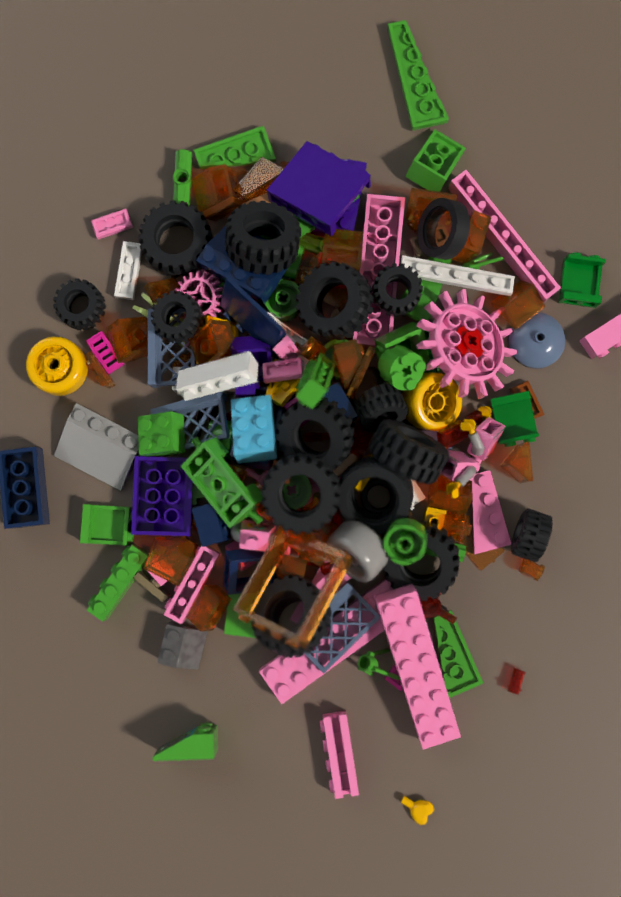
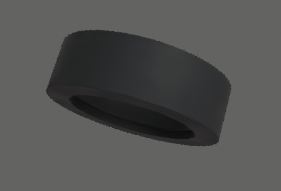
[417,198,470,260]

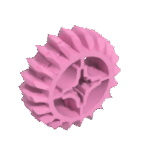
[175,271,224,321]

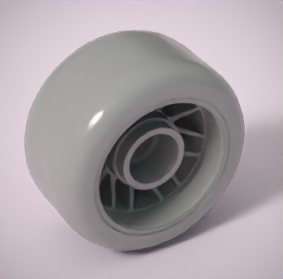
[326,520,389,582]

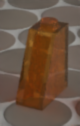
[233,157,284,203]

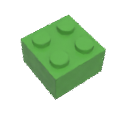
[138,411,185,457]

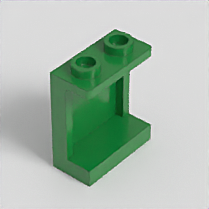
[558,252,606,308]

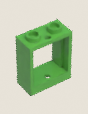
[374,322,430,370]

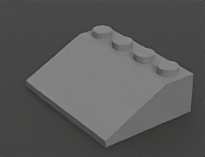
[54,403,140,491]

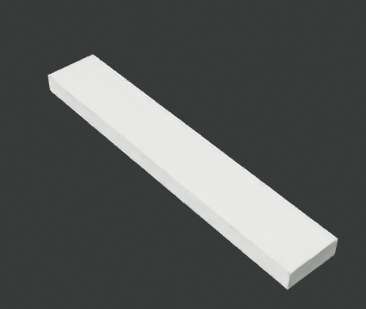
[400,255,515,296]

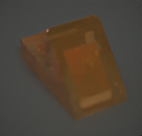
[144,278,181,303]

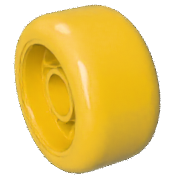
[26,336,88,396]
[402,372,462,431]

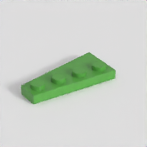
[194,125,276,170]
[400,257,452,322]
[433,609,483,698]

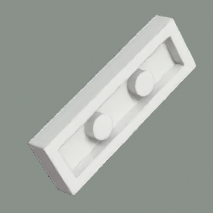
[114,241,142,300]

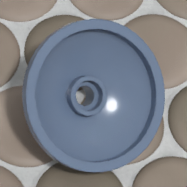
[508,312,565,369]

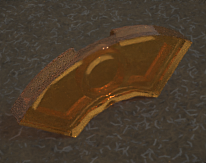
[346,346,376,399]

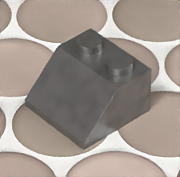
[157,622,208,669]

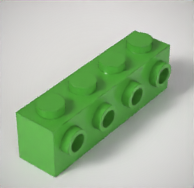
[296,352,336,409]
[86,544,152,622]

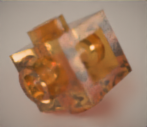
[443,511,472,543]

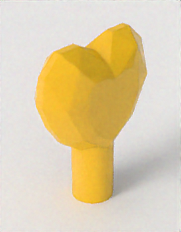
[400,795,434,825]

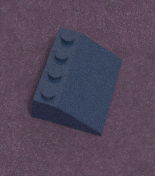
[196,226,288,304]
[220,276,287,359]

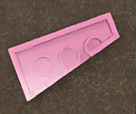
[471,470,511,554]

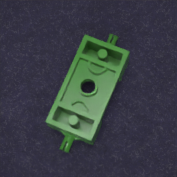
[181,437,264,528]

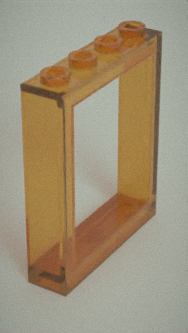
[233,525,353,649]

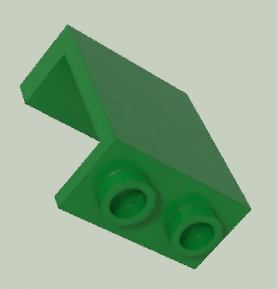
[490,391,539,447]

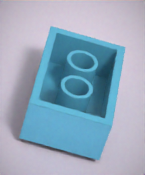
[231,395,277,463]

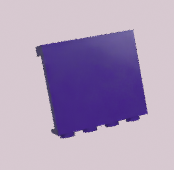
[267,141,371,237]

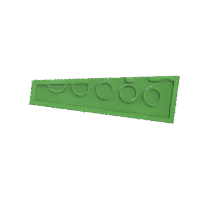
[387,20,449,131]

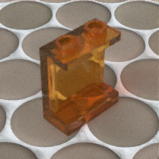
[405,188,457,225]

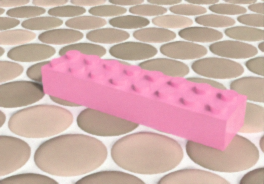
[352,194,405,350]
[259,578,394,704]
[374,584,461,750]

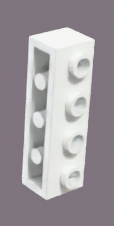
[176,351,258,401]

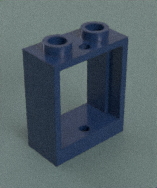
[223,548,279,595]

